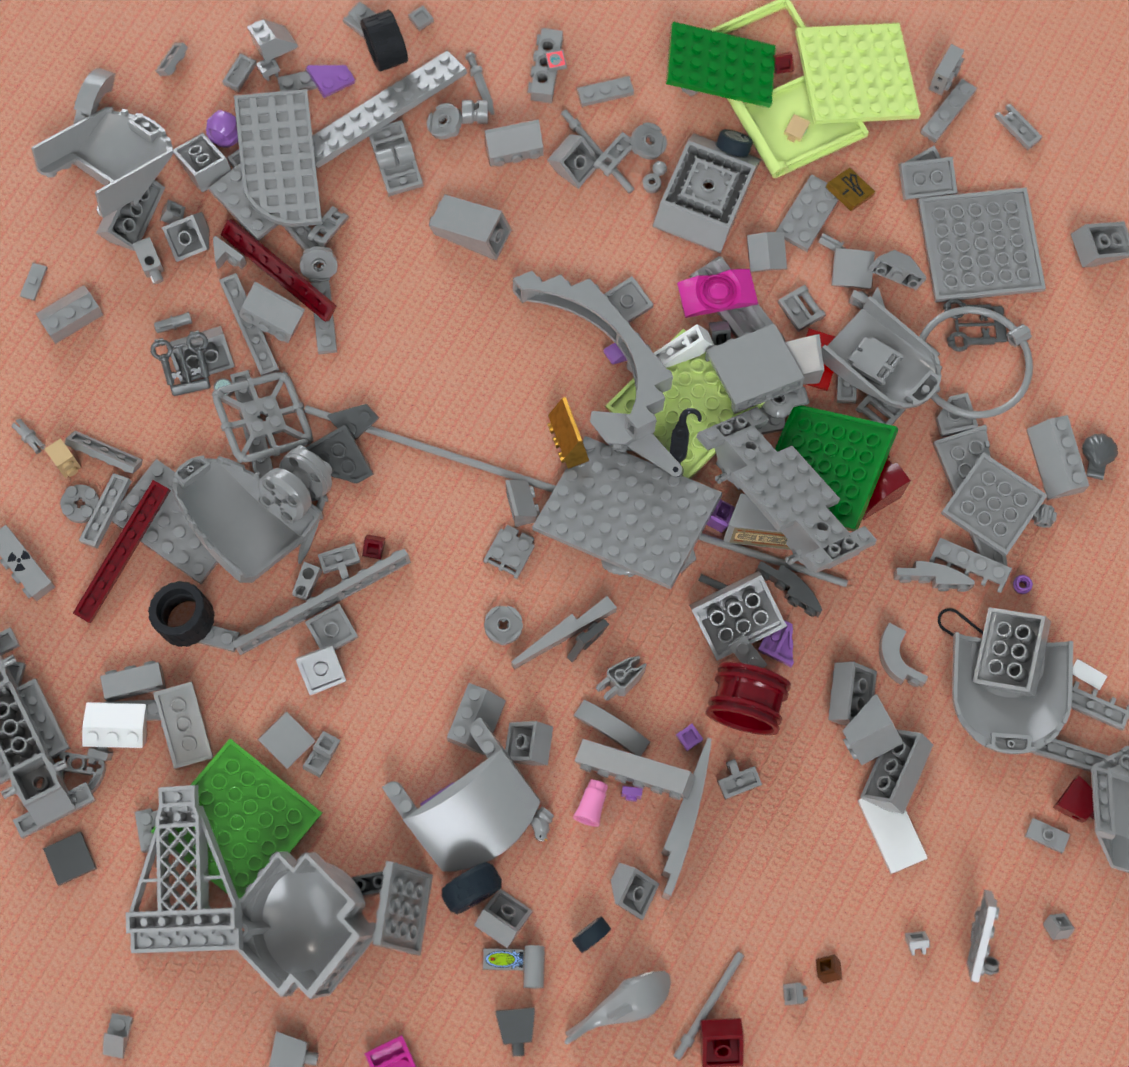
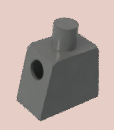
[496,1008,535,1057]

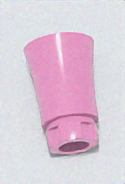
[573,779,608,827]

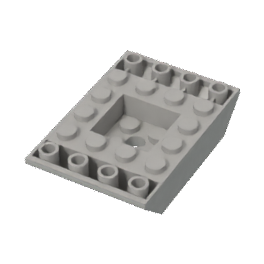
[653,133,761,253]

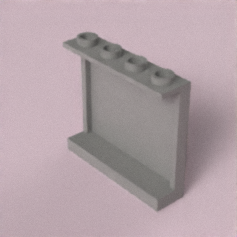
[705,324,804,414]

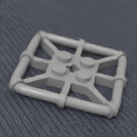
[212,371,313,463]

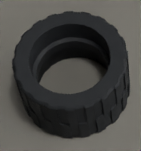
[360,10,408,72]
[148,581,215,647]

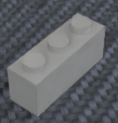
[100,661,166,701]

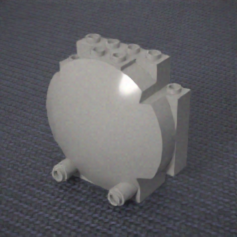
[237,851,376,999]

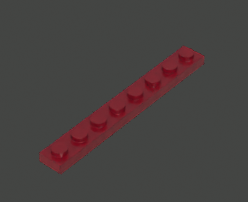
[220,219,337,322]
[73,480,171,623]

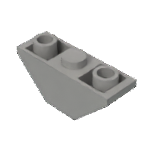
[868,250,926,290]

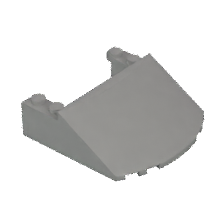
[31,107,173,217]
[382,717,541,871]

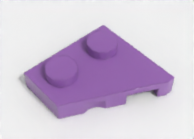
[306,65,355,98]
[758,620,793,667]

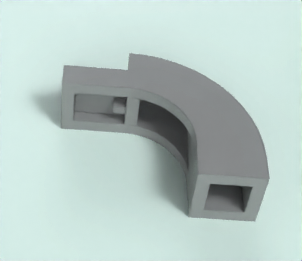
[74,68,115,124]
[879,623,928,687]

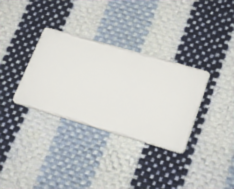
[1073,659,1107,690]

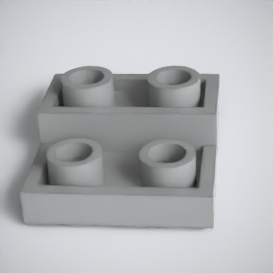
[831,248,875,289]
[258,712,315,769]

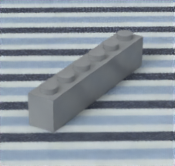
[575,739,696,800]

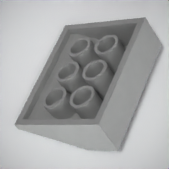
[689,571,786,661]
[973,607,1051,697]

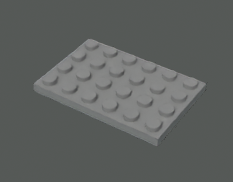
[112,459,218,584]

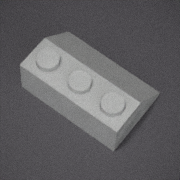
[485,119,543,167]
[239,282,305,343]
[36,285,103,344]
[169,326,235,384]
[828,662,877,725]
[447,683,506,755]

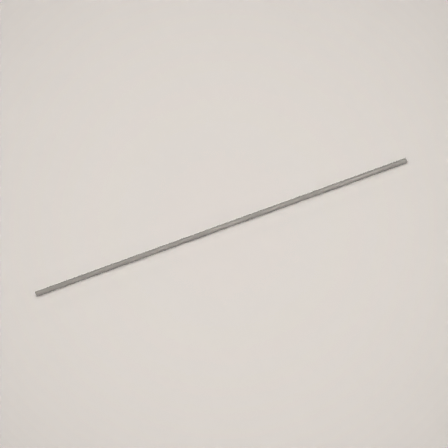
[304,405,848,587]

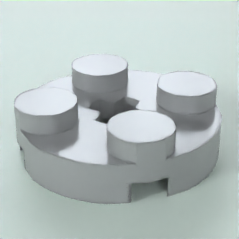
[427,103,462,140]
[631,123,667,160]
[300,246,337,283]
[60,484,100,523]
[484,606,523,646]

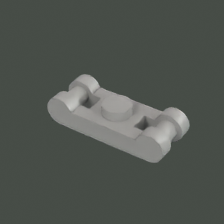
[307,206,349,247]

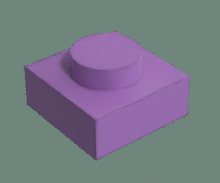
[676,724,704,751]
[621,786,643,802]

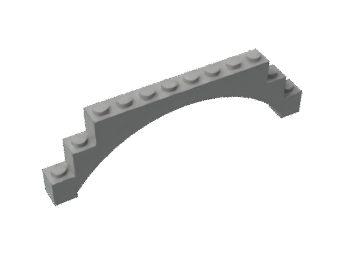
[513,271,673,441]

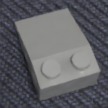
[173,133,231,192]
[1071,221,1129,268]

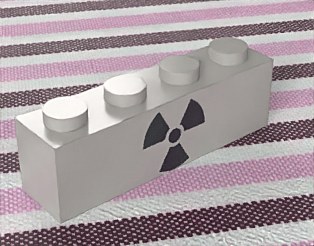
[0,525,55,601]

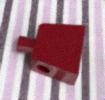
[1053,775,1094,823]

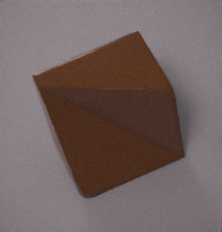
[816,954,842,984]

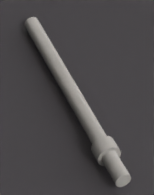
[561,110,634,194]
[673,952,744,1060]

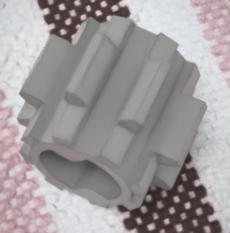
[1032,504,1057,528]

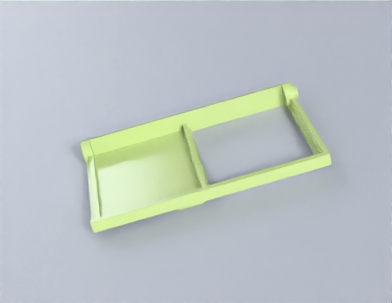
[704,0,869,178]

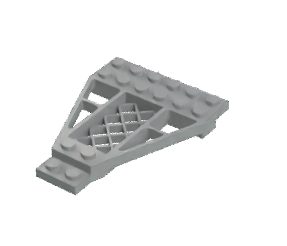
[126,785,243,953]

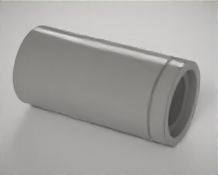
[523,945,545,988]

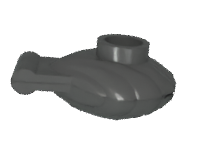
[1082,433,1118,480]

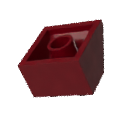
[700,1018,744,1067]

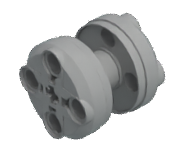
[258,445,333,524]

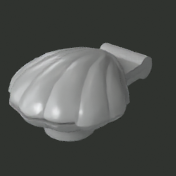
[762,387,810,418]

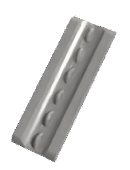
[689,256,785,342]

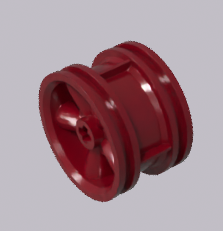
[706,662,791,735]

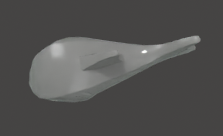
[564,971,671,1044]

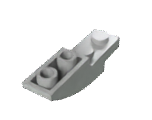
[894,561,975,592]

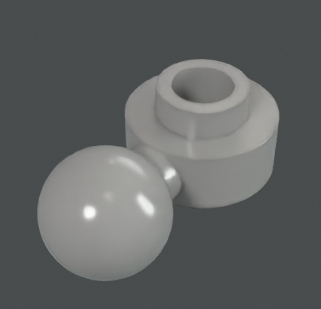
[643,161,667,193]

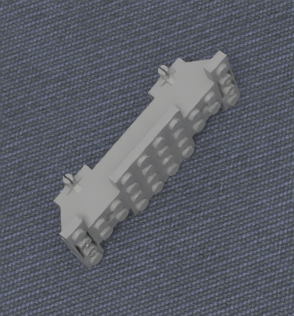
[696,407,877,574]
[0,628,96,839]

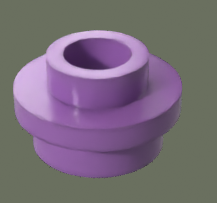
[1013,575,1033,594]

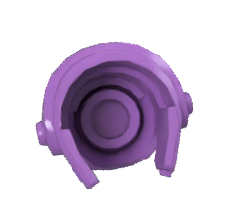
[206,110,238,147]

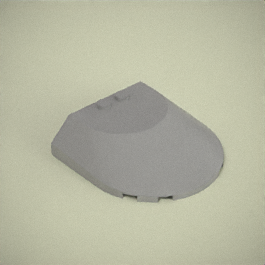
[952,632,1073,754]

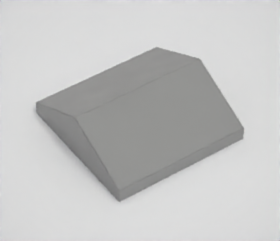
[747,232,787,272]

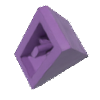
[707,499,735,533]

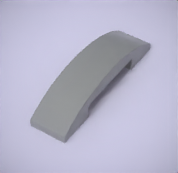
[574,700,650,756]

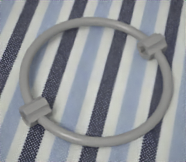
[919,306,1033,419]

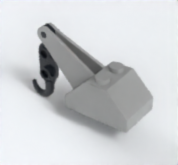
[590,408,702,478]

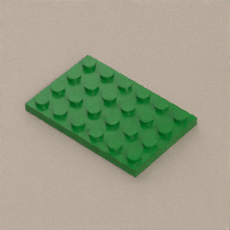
[666,21,776,108]

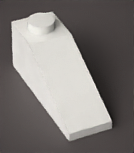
[654,324,714,368]

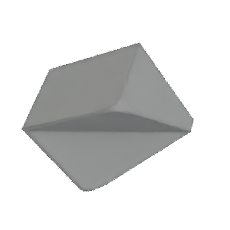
[160,200,185,224]
[1043,913,1075,940]

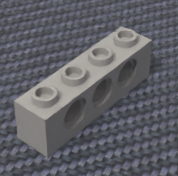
[528,28,563,103]

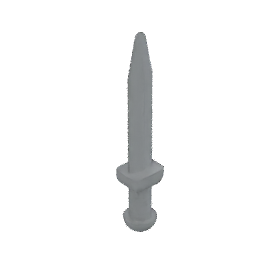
[465,52,494,115]
[298,495,328,564]

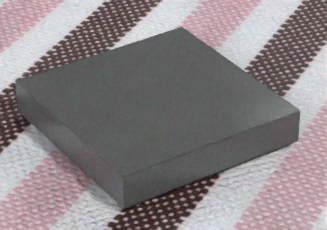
[43,832,97,886]

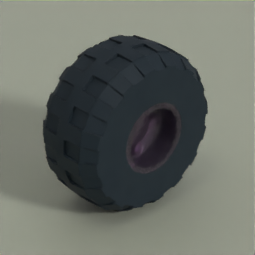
[442,862,502,914]

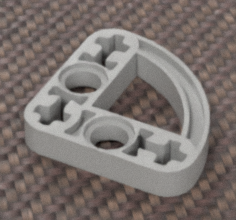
[41,752,106,793]

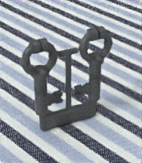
[943,299,1007,352]
[150,330,210,396]

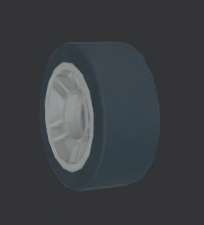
[716,129,753,157]
[572,916,611,953]

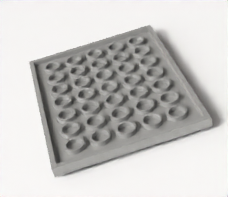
[532,436,722,589]

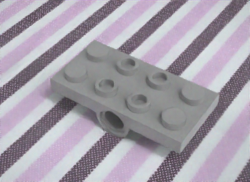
[369,120,423,197]

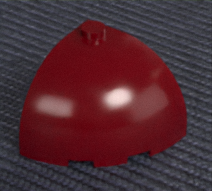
[863,455,911,520]

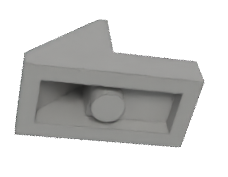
[213,236,247,269]
[849,287,885,309]
[103,1013,134,1059]

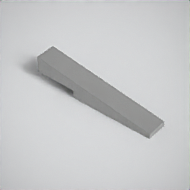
[511,596,617,669]

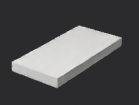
[858,799,928,874]

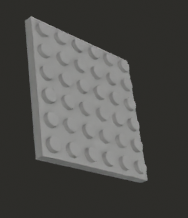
[917,187,1046,302]

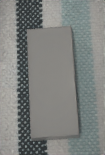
[20,263,47,301]

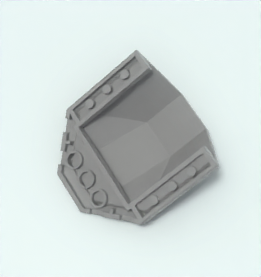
[1091,746,1129,873]

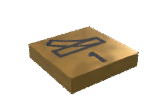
[825,167,876,211]

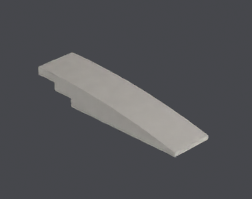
[661,738,712,900]

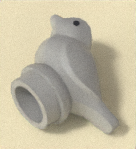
[531,807,554,842]

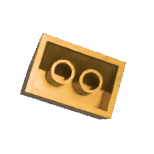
[547,397,589,469]

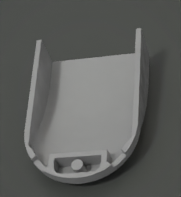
[822,296,942,408]

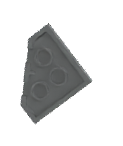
[306,424,374,484]

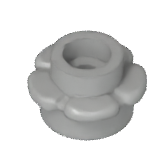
[984,956,1000,975]

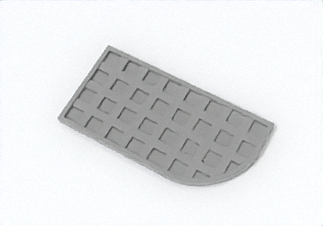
[234,89,322,227]

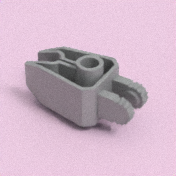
[596,656,647,701]

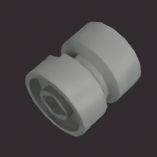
[462,100,488,124]

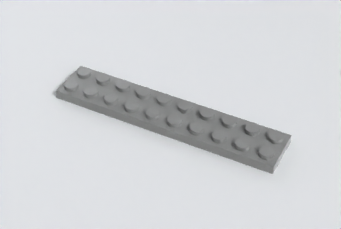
[312,51,467,169]

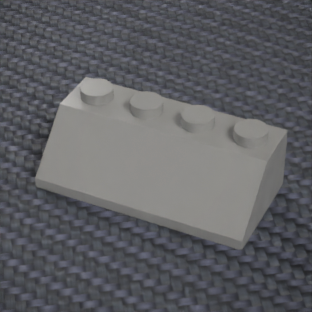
[96,180,165,251]
[1027,415,1089,500]
[860,729,933,814]

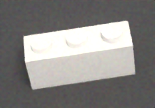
[82,702,147,748]

